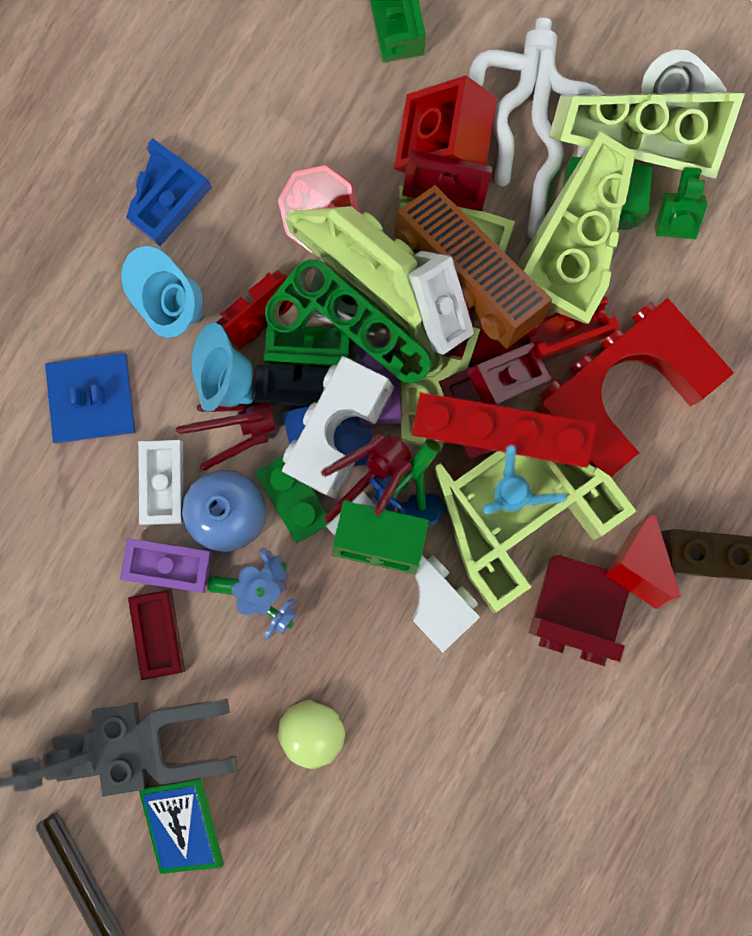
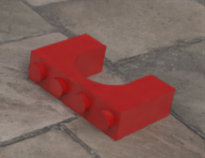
[535,298,734,477]

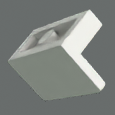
[408,251,475,354]

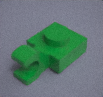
[654,167,708,239]

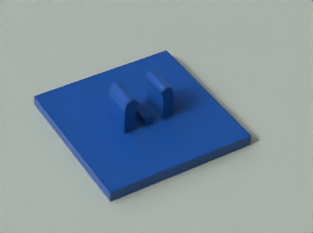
[45,353,135,444]

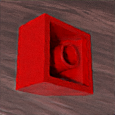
[394,75,497,173]

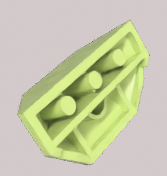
[285,206,422,337]

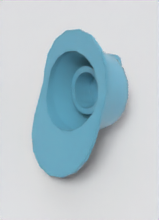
[121,246,203,338]
[191,323,254,412]

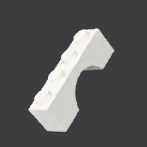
[326,492,480,653]

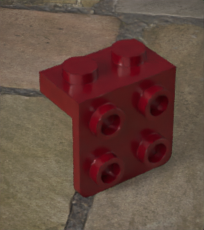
[528,555,629,666]

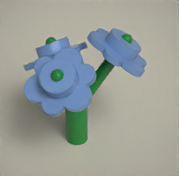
[207,548,297,640]

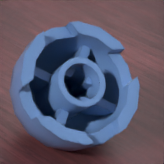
[182,470,267,552]

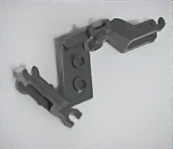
[0,698,238,797]

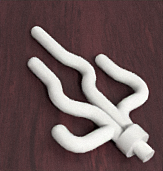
[469,18,604,239]

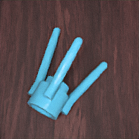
[483,445,567,514]

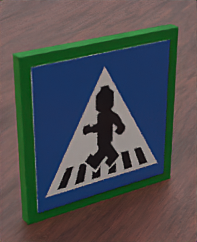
[139,778,224,874]

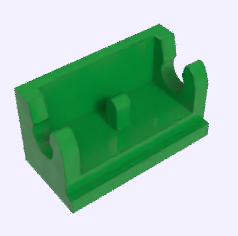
[370,0,426,63]
[264,323,351,371]
[332,500,429,575]

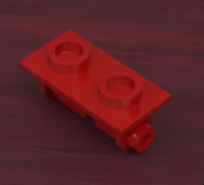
[216,270,294,350]

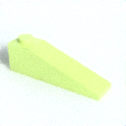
[517,131,635,324]

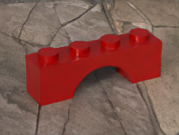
[412,392,597,468]

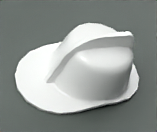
[641,49,727,94]

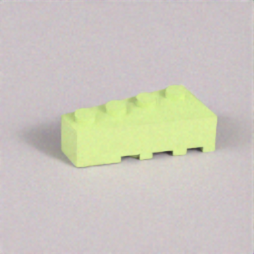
[549,92,745,179]

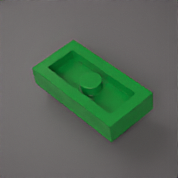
[255,455,329,544]

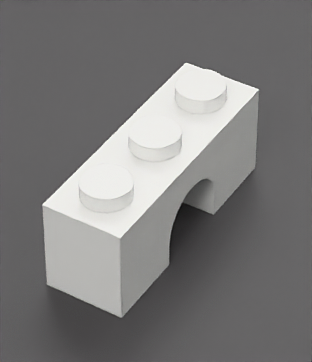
[282,356,395,499]

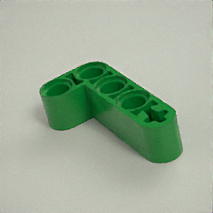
[265,259,432,383]

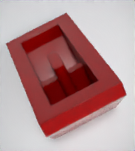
[605,515,681,609]

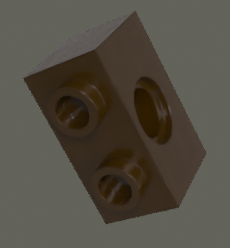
[661,529,752,580]

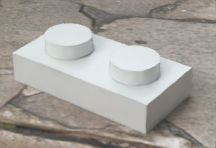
[138,440,184,525]

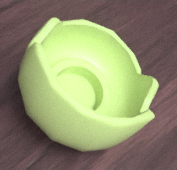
[278,700,345,769]

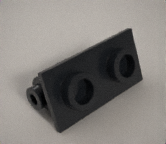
[254,361,331,406]

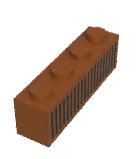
[394,185,552,349]

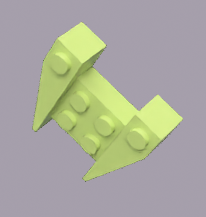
[435,451,636,613]

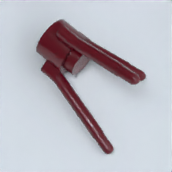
[176,400,276,470]
[321,434,412,523]

